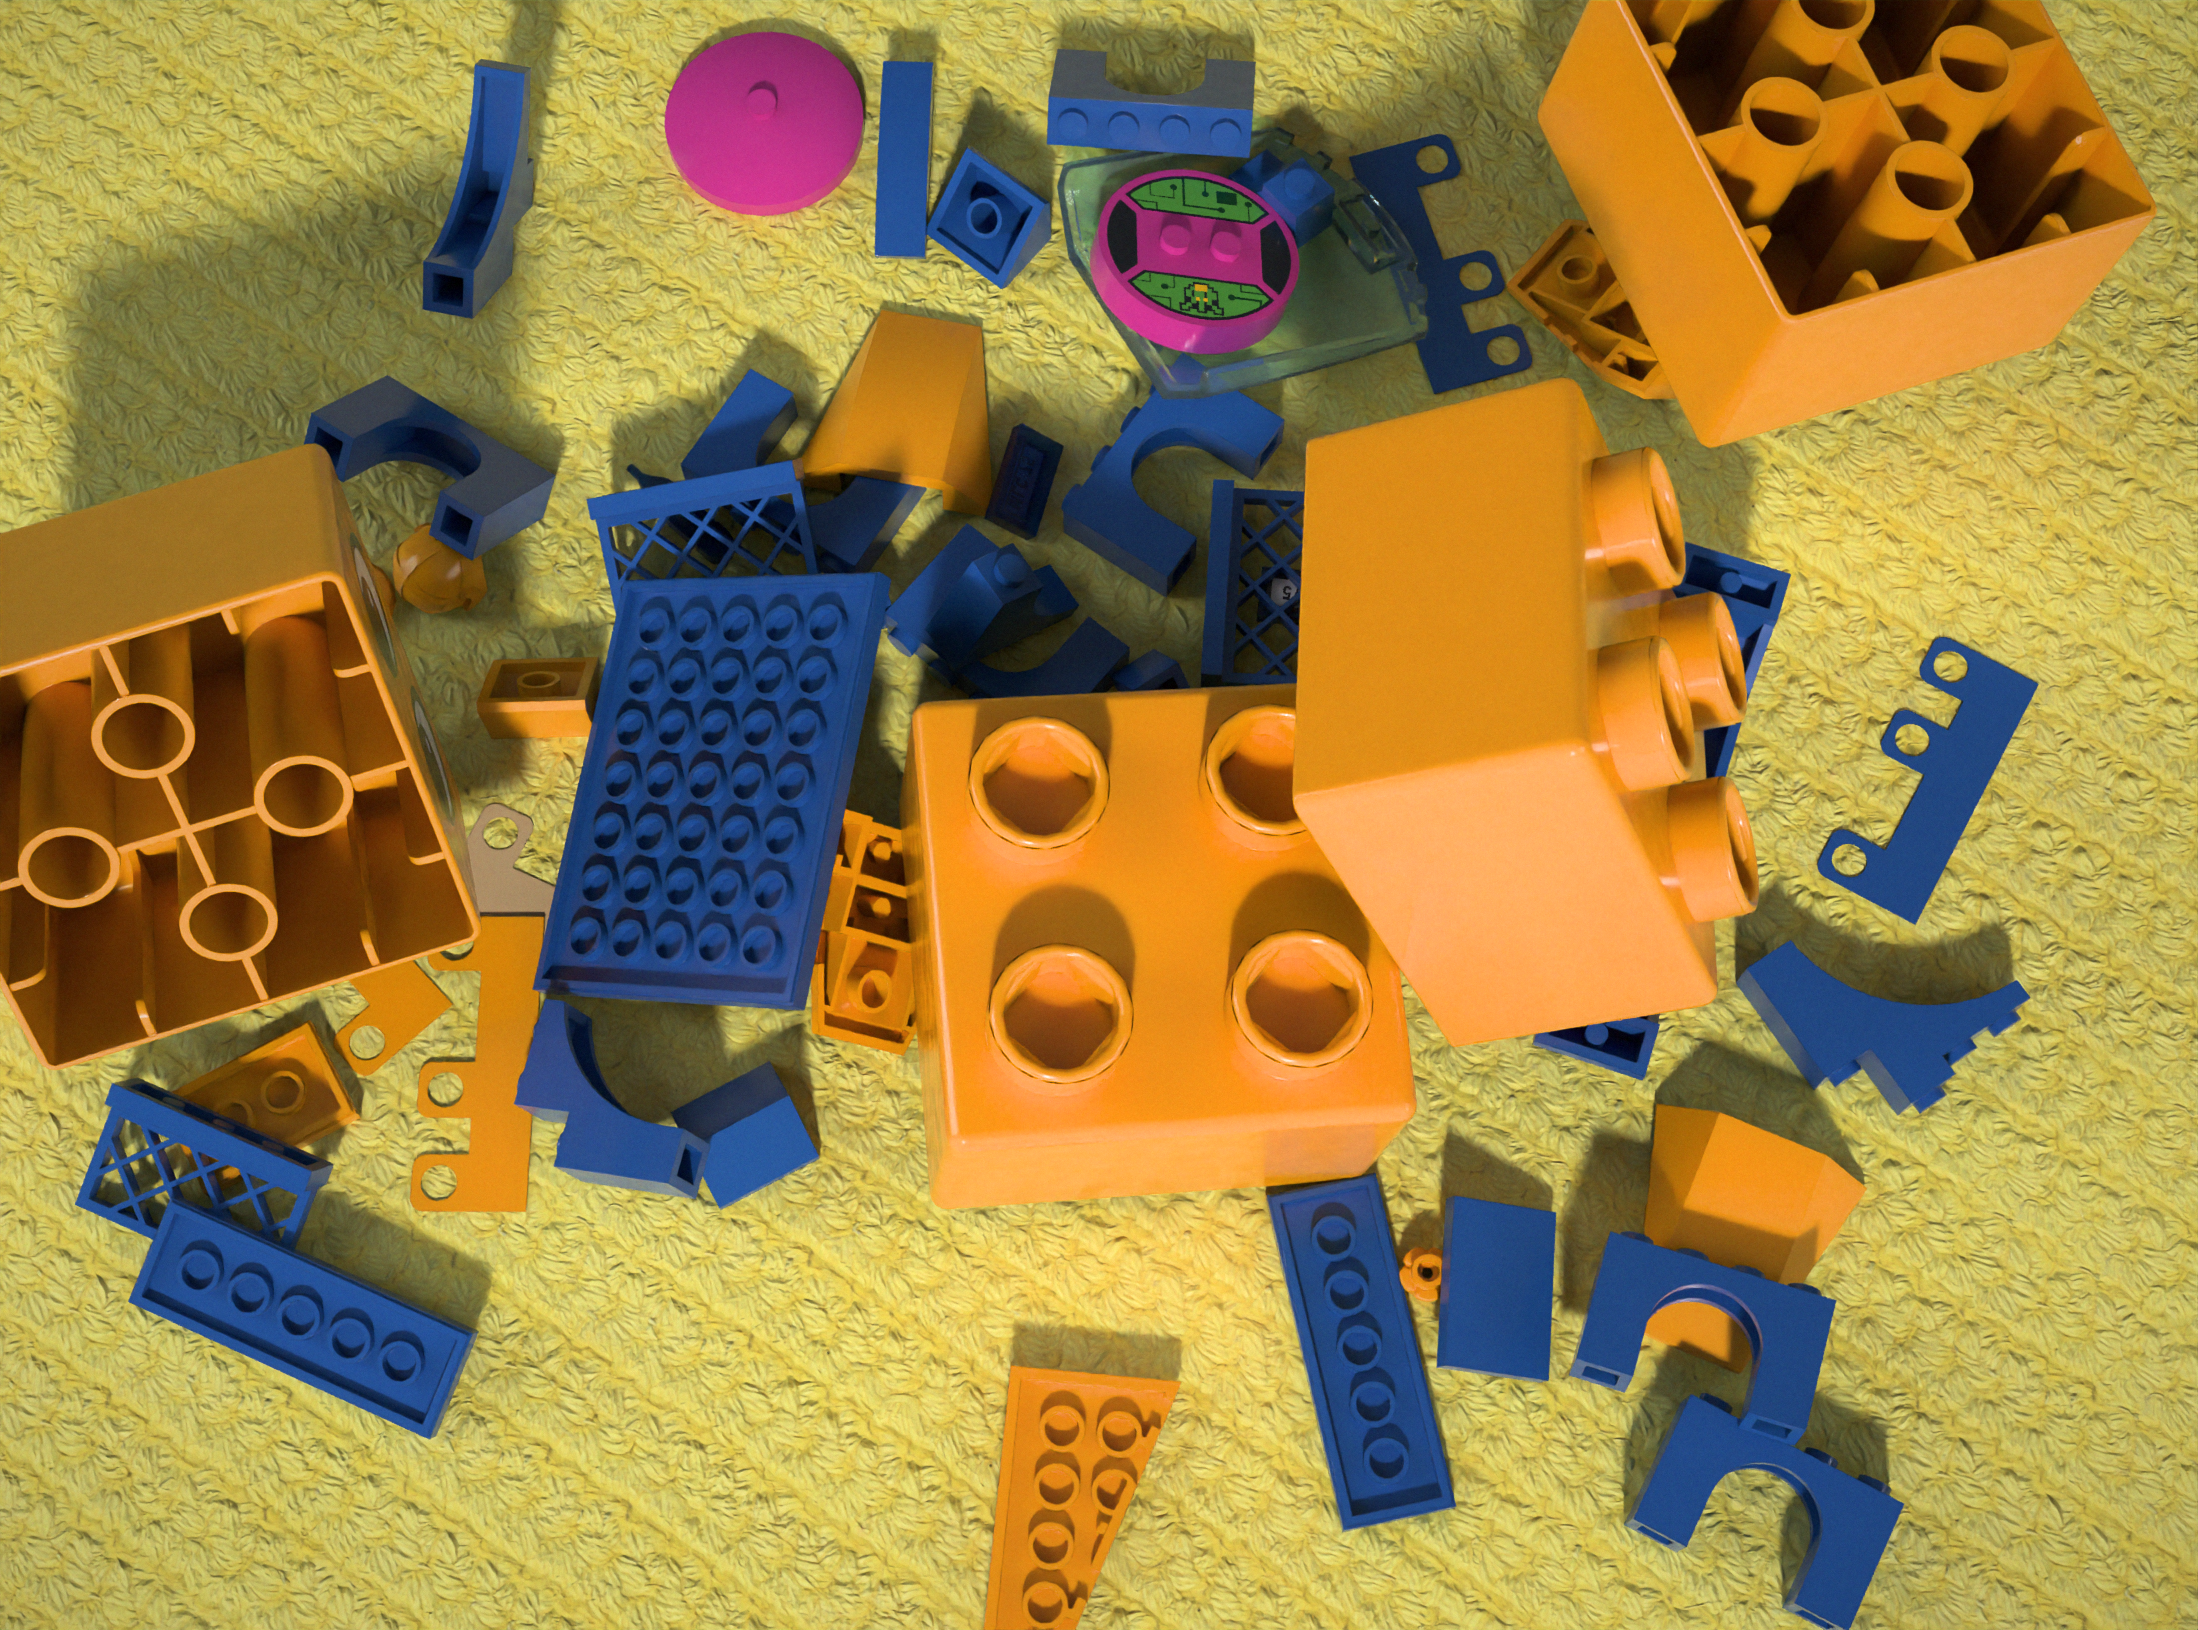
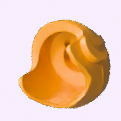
[393,523,488,614]

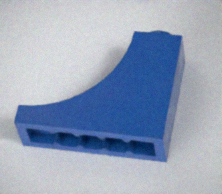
[925,543,1080,671]

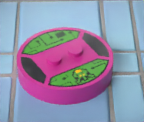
[1090,169,1299,354]

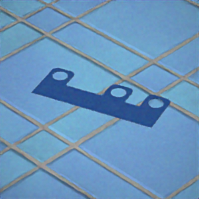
[1349,134,1532,394]
[1817,637,2039,925]

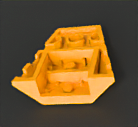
[802,310,994,518]
[1643,1104,1867,1374]

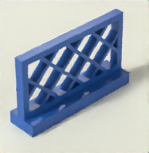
[586,458,822,614]
[1201,479,1304,688]
[75,1077,334,1248]

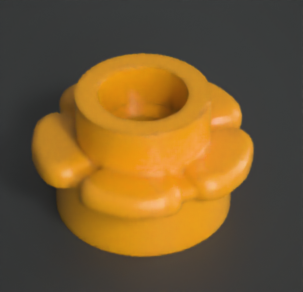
[1399,1247,1443,1302]

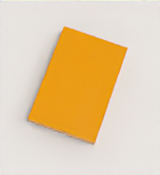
[172,1020,361,1198]

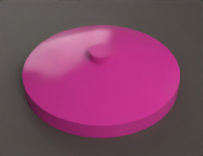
[665,32,865,216]

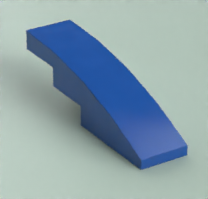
[875,61,934,259]

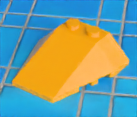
[1506,219,1677,399]
[811,809,917,1056]

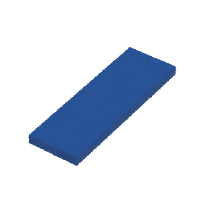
[1266,1173,1456,1533]
[128,1196,479,1439]

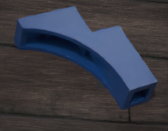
[514,999,711,1199]

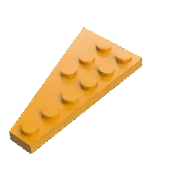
[984,1366,1181,1630]

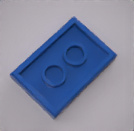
[1436,1196,1556,1383]

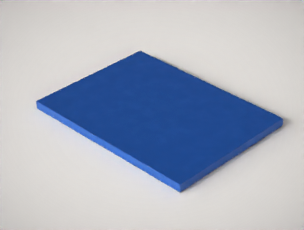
[533,572,891,1011]

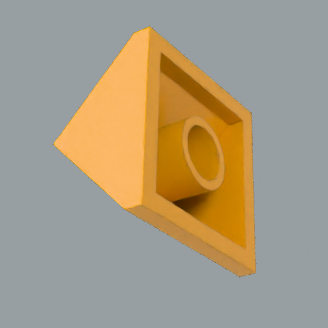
[476,657,600,739]

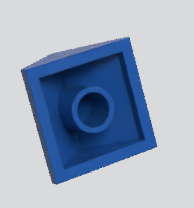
[927,146,1051,289]
[671,1061,820,1210]

